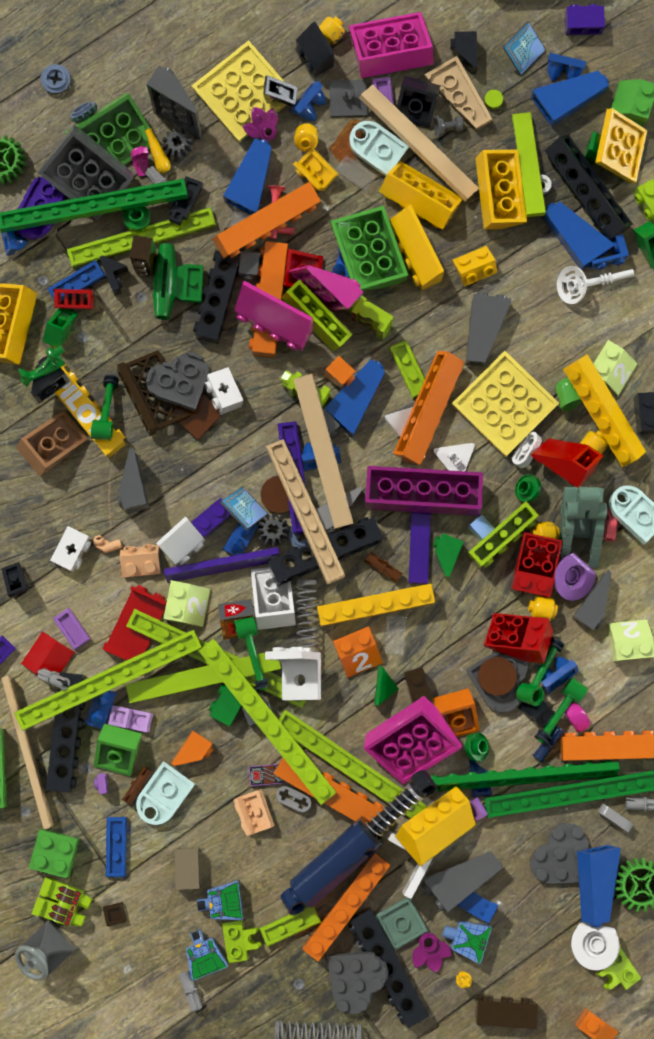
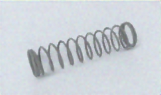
[296,580,317,652]
[275,1020,361,1039]

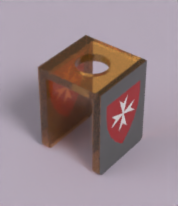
[218,599,256,640]

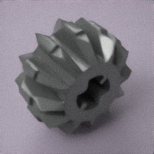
[162,128,193,161]
[257,514,290,547]

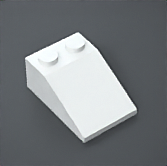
[156,517,205,566]
[251,565,296,630]

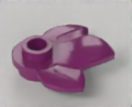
[243,107,278,142]
[412,933,451,972]

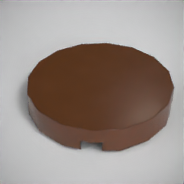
[260,476,289,514]
[477,657,517,696]

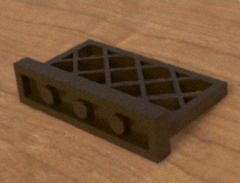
[117,350,191,436]

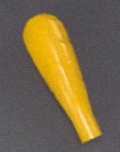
[145,128,171,174]

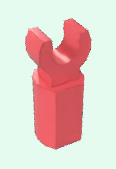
[603,507,618,542]

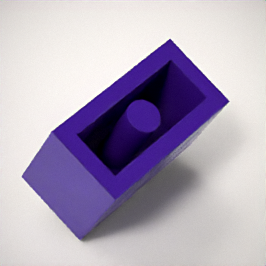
[564,4,605,35]
[191,498,232,539]

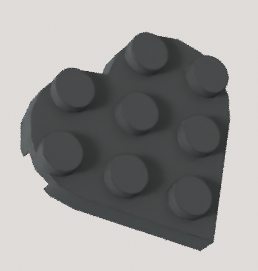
[146,352,209,412]
[465,651,528,712]
[529,823,588,884]
[327,952,388,1014]

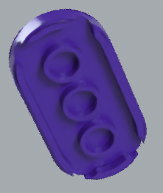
[16,176,67,239]

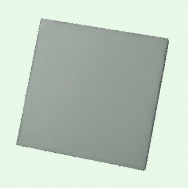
[375,897,428,951]

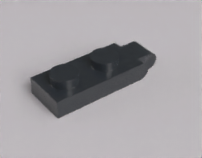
[169,176,204,226]

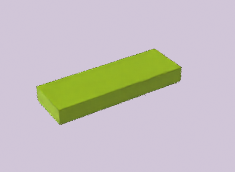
[389,340,425,399]
[259,906,321,947]

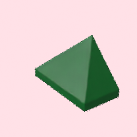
[374,666,399,706]

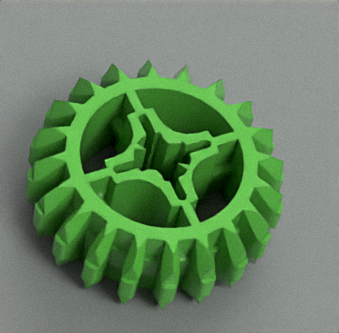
[0,135,27,186]
[614,858,654,912]

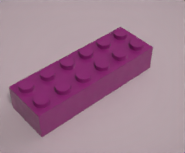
[365,466,483,516]

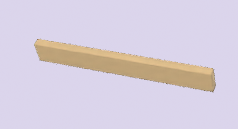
[359,85,479,202]
[293,374,354,529]
[266,439,345,585]
[1,676,54,829]

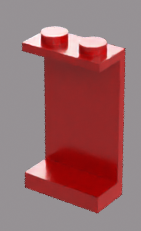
[102,585,167,660]

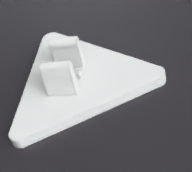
[385,407,413,437]
[433,443,475,471]

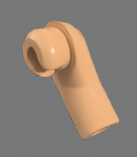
[93,535,122,553]

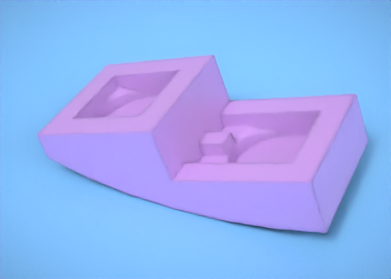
[108,705,153,733]

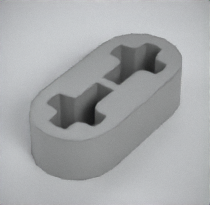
[276,786,311,812]
[597,804,633,833]

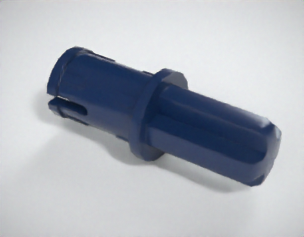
[533,726,564,763]

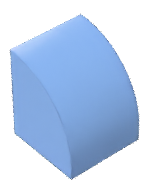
[468,514,495,541]

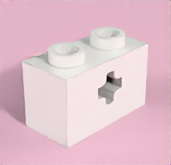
[205,367,244,415]
[50,526,91,572]

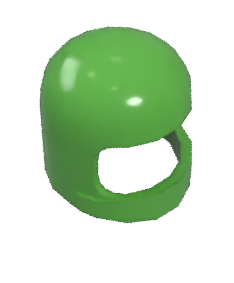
[555,377,583,412]

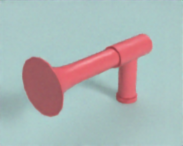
[267,185,294,240]

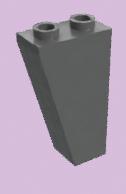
[465,292,512,367]
[422,852,503,913]

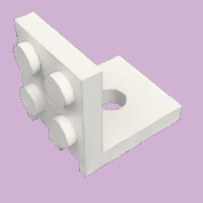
[265,647,321,700]
[387,830,433,899]

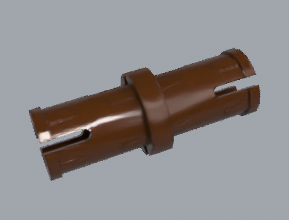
[364,552,403,583]
[122,766,154,806]

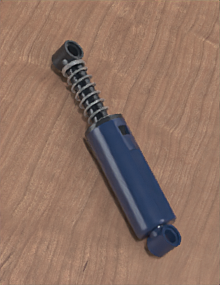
[280,770,437,915]

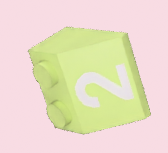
[593,340,637,396]
[163,580,210,627]
[608,620,654,662]

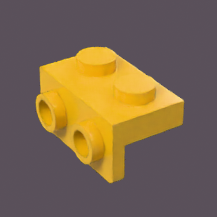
[293,148,339,191]
[452,246,497,286]

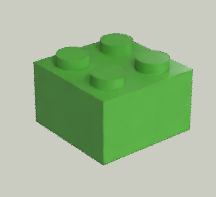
[29,828,80,878]

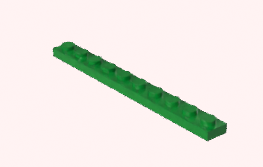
[0,178,188,233]
[431,760,620,792]
[484,770,654,818]

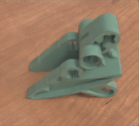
[559,487,607,567]

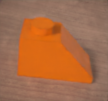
[324,356,355,388]
[171,731,214,766]
[575,1008,619,1039]

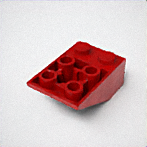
[531,438,604,488]
[510,532,562,598]
[484,613,553,664]

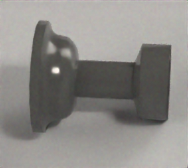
[434,115,464,138]

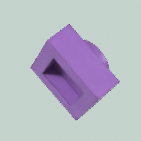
[94,773,109,794]
[469,797,488,822]

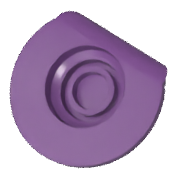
[554,553,596,601]

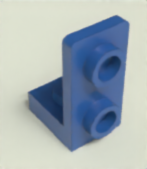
[589,234,629,270]
[457,892,498,925]

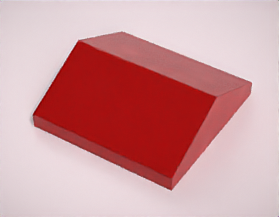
[283,249,323,289]
[21,631,75,675]

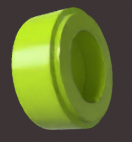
[484,90,503,110]

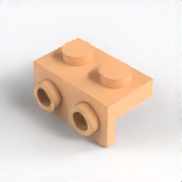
[119,544,161,577]
[234,789,275,836]

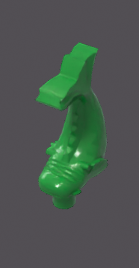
[18,345,65,387]

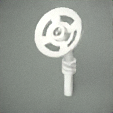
[557,266,634,304]

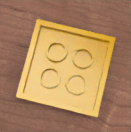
[595,108,647,184]

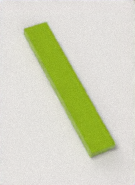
[512,112,546,217]

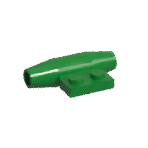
[152,243,204,320]

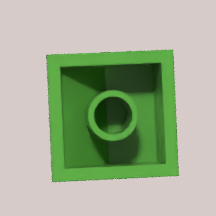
[611,79,654,127]
[93,724,142,776]

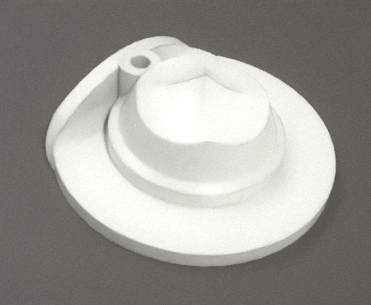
[571,923,620,970]

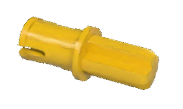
[456,971,472,988]

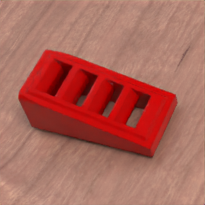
[54,289,95,309]

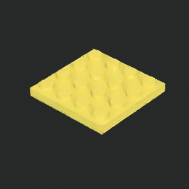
[192,40,286,143]
[451,351,559,457]

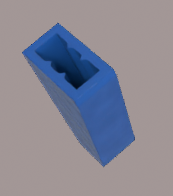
[531,70,609,127]
[223,138,272,215]
[542,201,614,270]
[324,359,385,437]
[577,845,620,927]

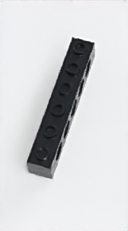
[545,134,633,240]
[193,227,245,344]
[267,517,383,587]
[46,672,86,792]
[348,908,429,1028]

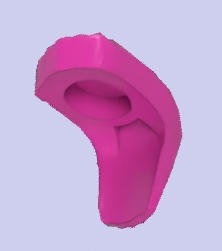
[131,146,148,176]
[565,702,590,732]

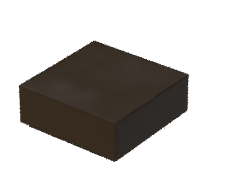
[103,902,127,926]

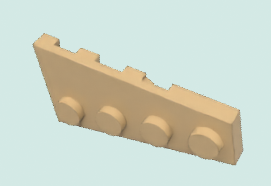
[424,56,493,130]

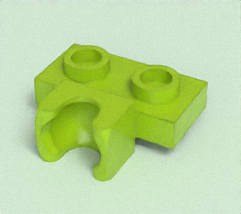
[222,920,262,963]
[595,947,641,990]

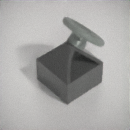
[15,919,78,981]

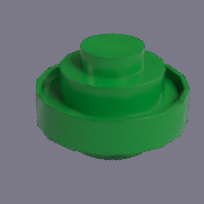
[122,206,150,232]
[515,474,542,503]
[465,733,489,762]

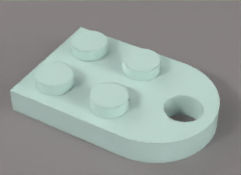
[349,121,409,177]
[609,486,654,545]
[136,761,195,825]

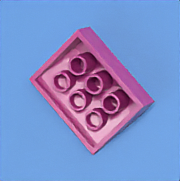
[349,12,433,78]
[289,265,363,311]
[235,281,313,351]
[363,696,462,785]

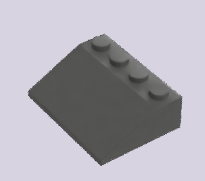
[147,66,203,140]
[38,125,134,221]

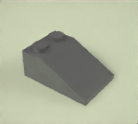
[117,448,150,514]

